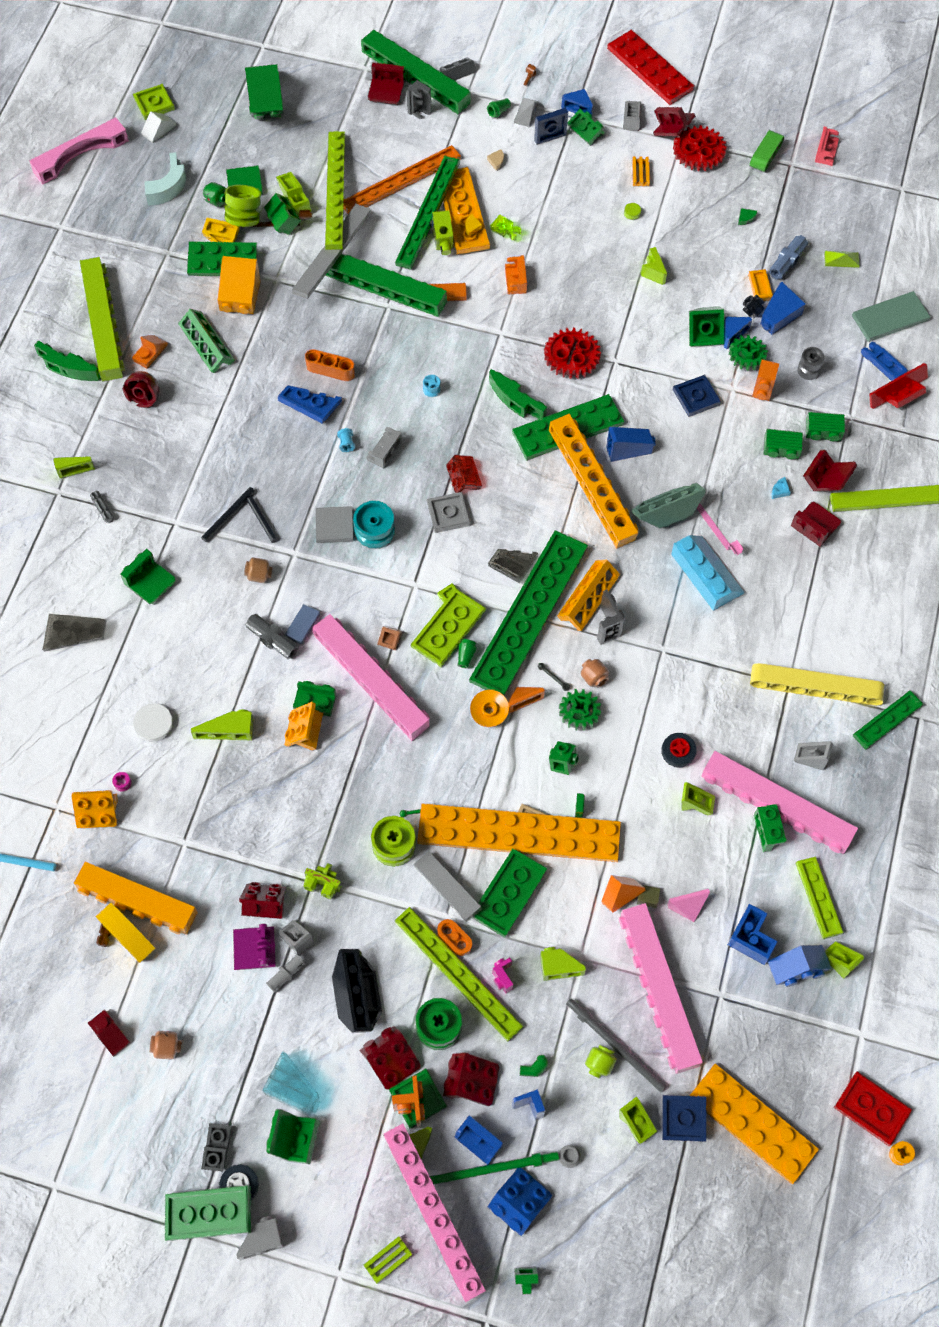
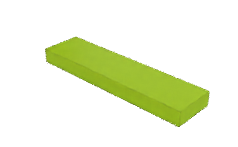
[796,856,844,939]

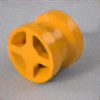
[889,1141,915,1166]

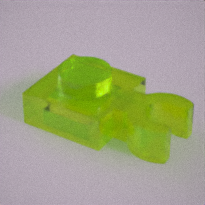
[490,214,522,241]

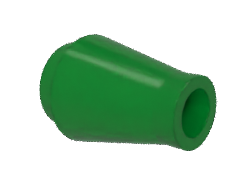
[487,98,511,118]
[457,639,477,669]

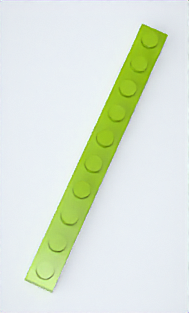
[325,131,345,250]

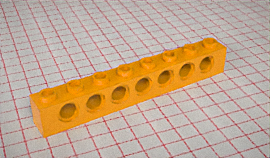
[549,414,639,549]

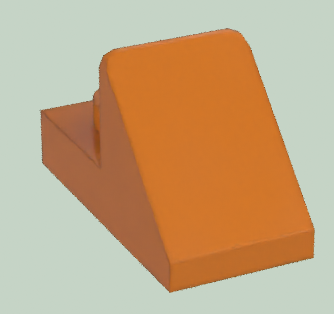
[132,335,168,369]

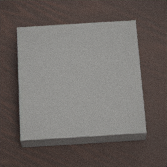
[427,492,471,533]
[315,506,353,543]

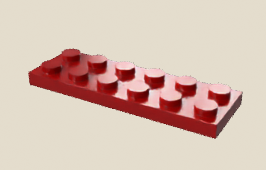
[607,29,694,105]

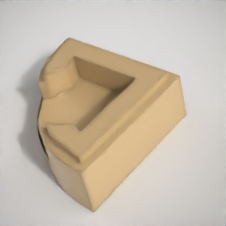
[487,149,504,170]

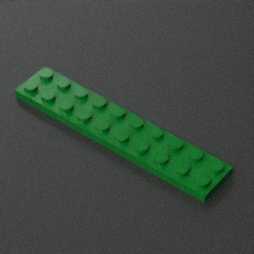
[469,530,588,696]

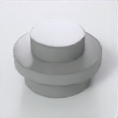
[559,1145,580,1168]

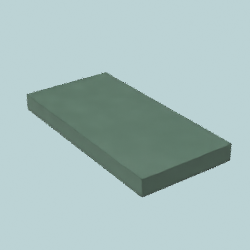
[852,291,930,342]

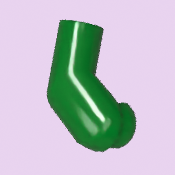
[519,1055,549,1077]

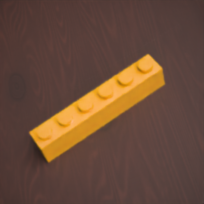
[74,862,198,935]

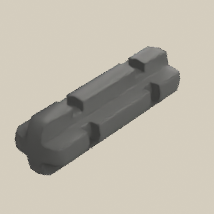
[90,491,114,523]

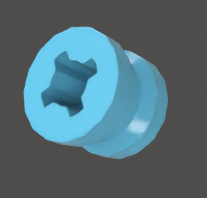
[423,374,441,397]

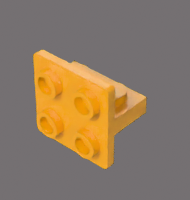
[284,702,323,750]
[71,790,118,828]

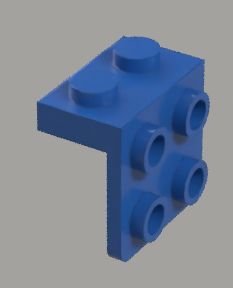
[487,1168,552,1236]

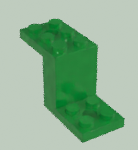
[245,64,284,119]

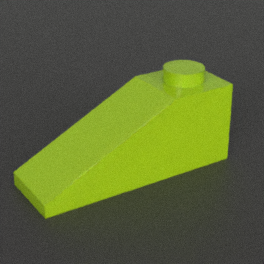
[191,709,254,741]

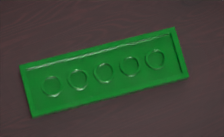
[512,394,624,461]

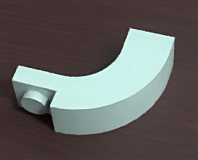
[145,152,186,206]

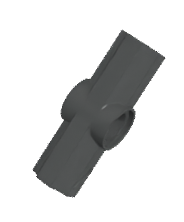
[245,614,299,660]

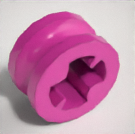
[112,772,132,792]

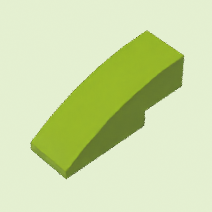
[276,172,312,216]

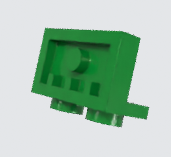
[567,109,605,145]
[293,681,336,717]
[753,804,787,853]

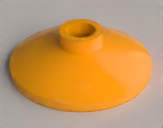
[470,690,509,727]

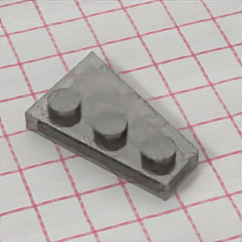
[42,613,107,652]

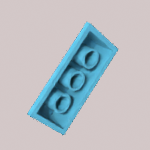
[671,535,744,611]

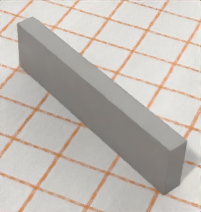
[414,852,482,923]

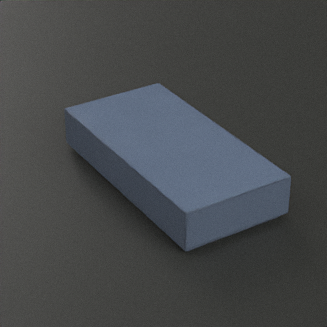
[285,604,320,645]

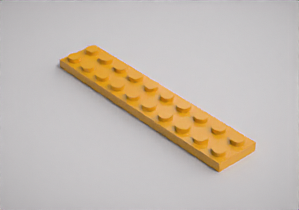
[417,803,620,862]

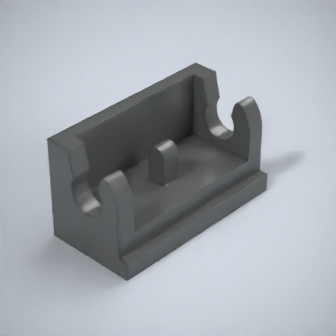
[407,80,432,119]

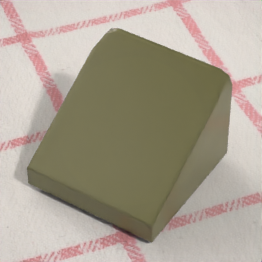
[637,884,660,908]

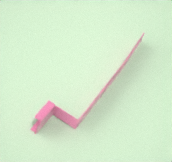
[696,503,743,555]

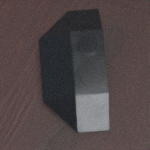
[332,949,382,1033]

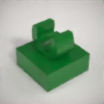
[514,1268,538,1294]

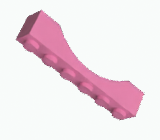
[29,117,129,185]

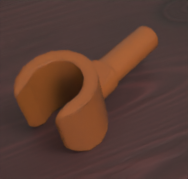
[524,64,536,86]

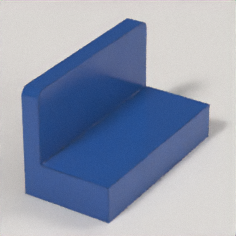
[512,1089,545,1120]

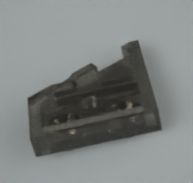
[488,549,538,583]

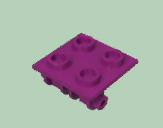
[233,924,276,970]

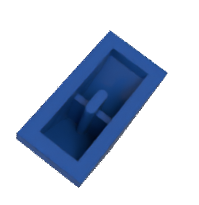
[561,89,593,115]
[724,317,752,349]

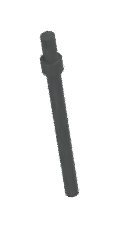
[566,998,666,1092]

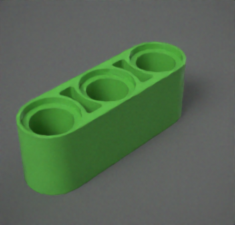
[749,130,785,172]

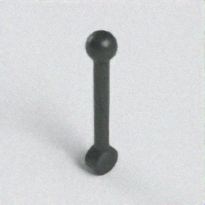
[538,663,570,691]

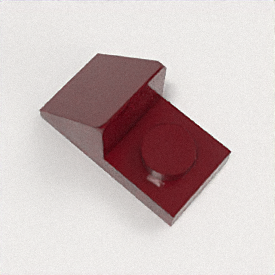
[88,1009,130,1057]

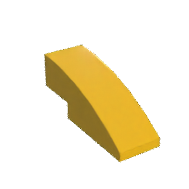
[95,902,155,963]

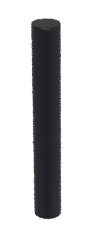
[247,496,278,543]

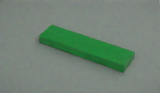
[853,690,923,750]

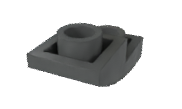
[201,1123,232,1172]

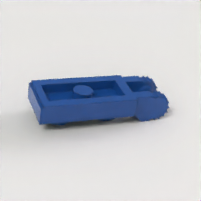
[861,342,908,381]

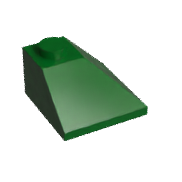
[689,306,724,346]

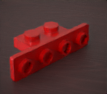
[869,363,928,409]

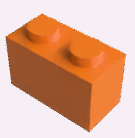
[752,360,779,401]

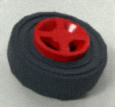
[661,733,697,768]

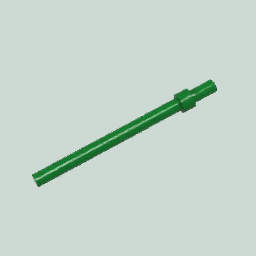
[429,1152,559,1185]

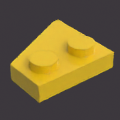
[202,217,240,242]

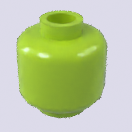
[585,1044,617,1079]

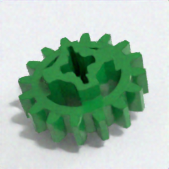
[729,335,768,371]
[559,689,601,731]

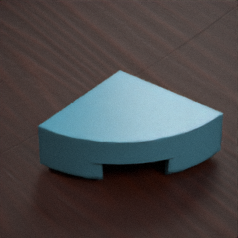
[771,477,791,499]

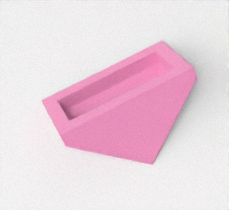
[667,889,710,922]

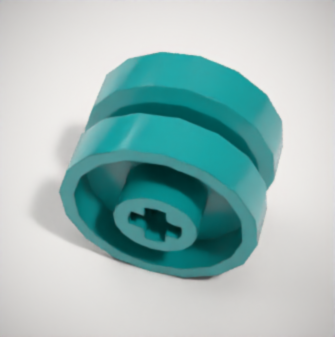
[353,501,395,548]

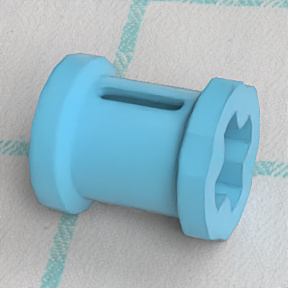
[337,428,355,452]

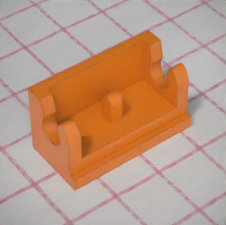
[505,255,527,295]

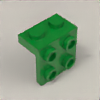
[120,548,176,604]
[266,1109,320,1165]

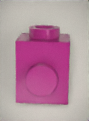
[492,957,513,994]

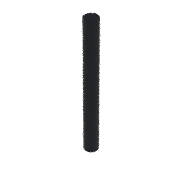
[201,487,255,542]

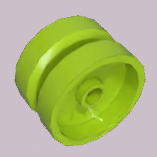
[371,815,416,867]

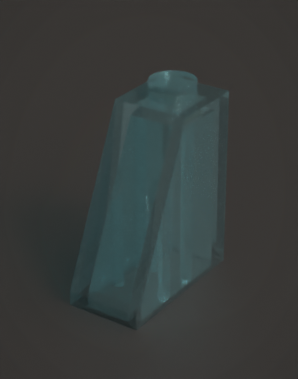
[262,1051,321,1117]

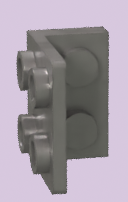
[597,589,625,645]

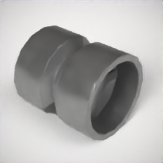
[797,347,825,380]

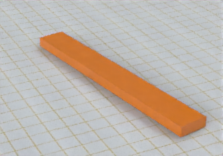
[344,145,461,214]

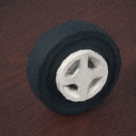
[219,1164,259,1201]

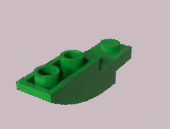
[34,340,101,381]
[489,369,547,419]

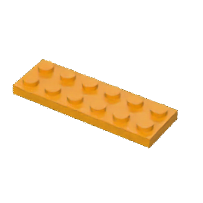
[443,167,490,254]
[689,1064,819,1184]

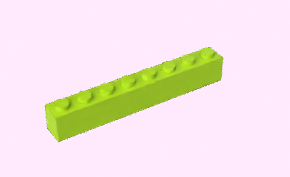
[79,257,125,382]

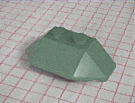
[632,483,706,528]

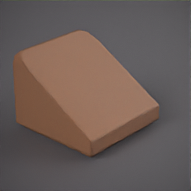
[377,626,403,650]

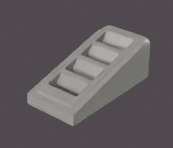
[623,101,641,130]

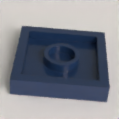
[534,107,568,145]
[673,374,721,417]
[662,1095,706,1142]

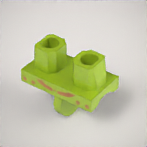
[303,863,342,900]

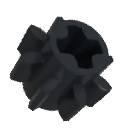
[742,295,765,317]

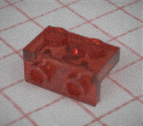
[446,455,482,493]

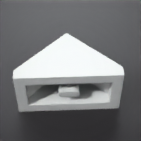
[141,112,177,143]

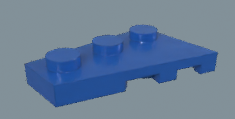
[278,385,342,424]

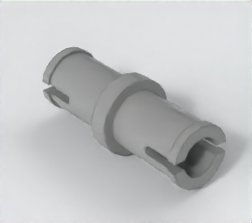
[266,954,305,993]

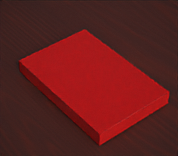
[833,1071,912,1146]

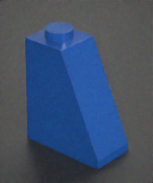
[760,282,805,335]
[606,427,656,462]

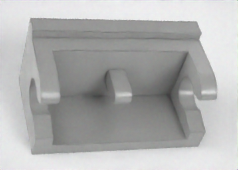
[366,427,402,469]

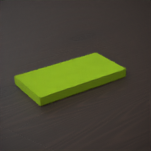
[410,588,486,667]

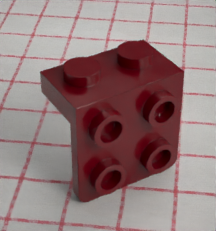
[368,62,405,104]
[803,450,857,491]
[791,501,841,547]
[359,1026,421,1090]
[443,1053,500,1106]

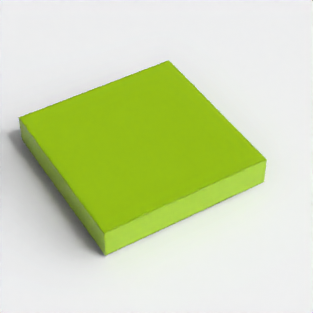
[133,84,175,120]

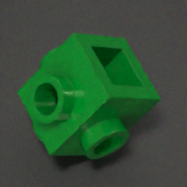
[549,741,579,775]

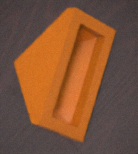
[508,687,545,714]

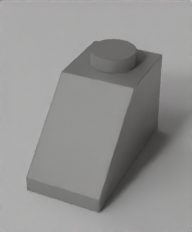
[236,1216,283,1260]

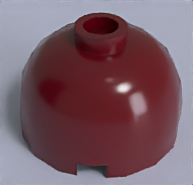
[122,371,160,408]

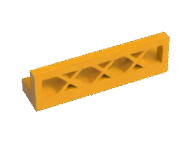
[557,560,620,631]

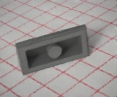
[439,57,476,80]

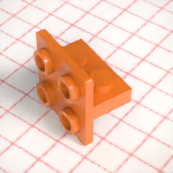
[392,1075,425,1127]

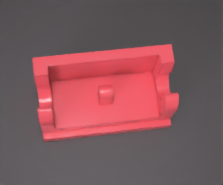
[815,126,839,166]

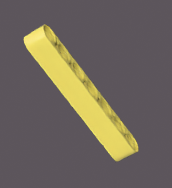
[750,663,885,706]

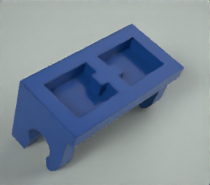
[454,1115,503,1165]

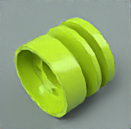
[224,185,261,227]

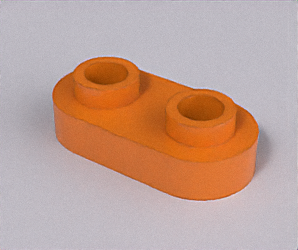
[437,919,472,956]

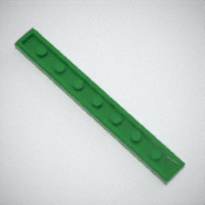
[395,156,460,269]

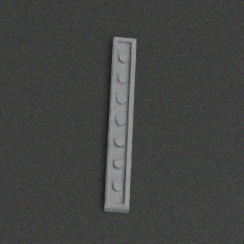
[292,204,371,299]

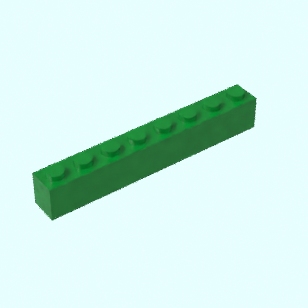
[361,29,471,114]
[325,253,447,317]

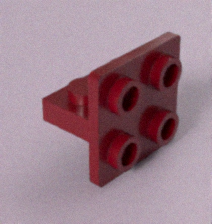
[653,107,696,137]
[239,882,287,919]

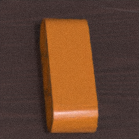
[305,349,355,381]

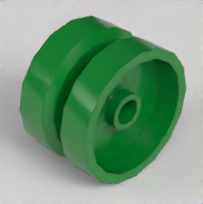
[416,998,462,1050]

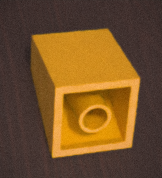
[217,256,261,314]

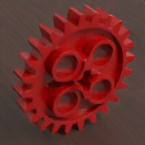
[673,125,727,171]
[544,327,601,379]

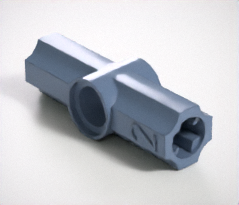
[769,235,809,280]

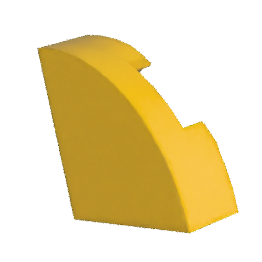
[465,214,482,237]

